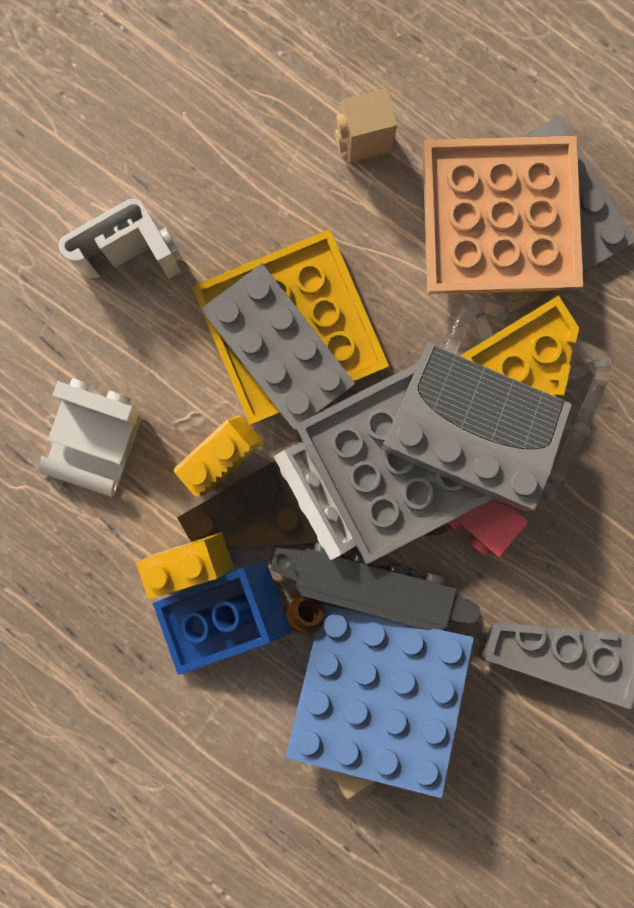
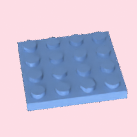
[285,604,474,798]

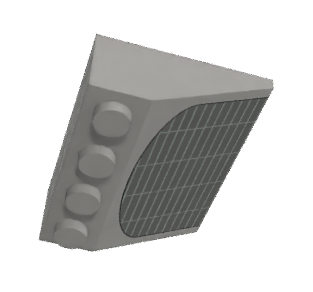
[381,342,572,512]

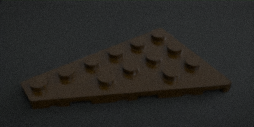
[177,460,448,548]

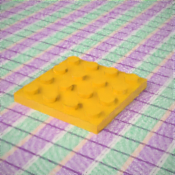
[191,229,389,426]

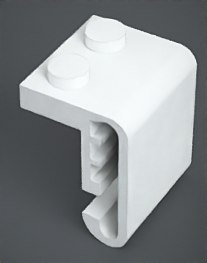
[59,199,182,279]
[39,378,142,497]

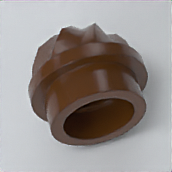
[286,596,324,635]

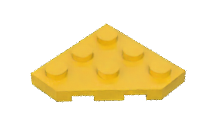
[460,295,579,399]

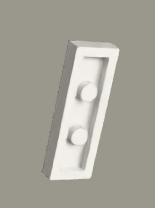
[274,442,356,560]

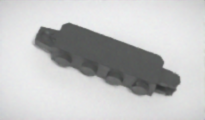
[271,542,481,630]

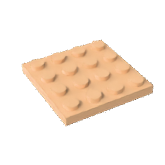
[422,136,583,295]

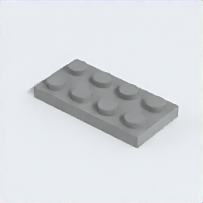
[201,263,355,431]

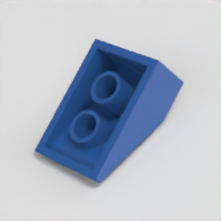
[153,560,292,675]

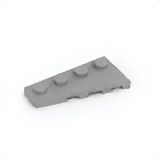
[481,623,634,710]

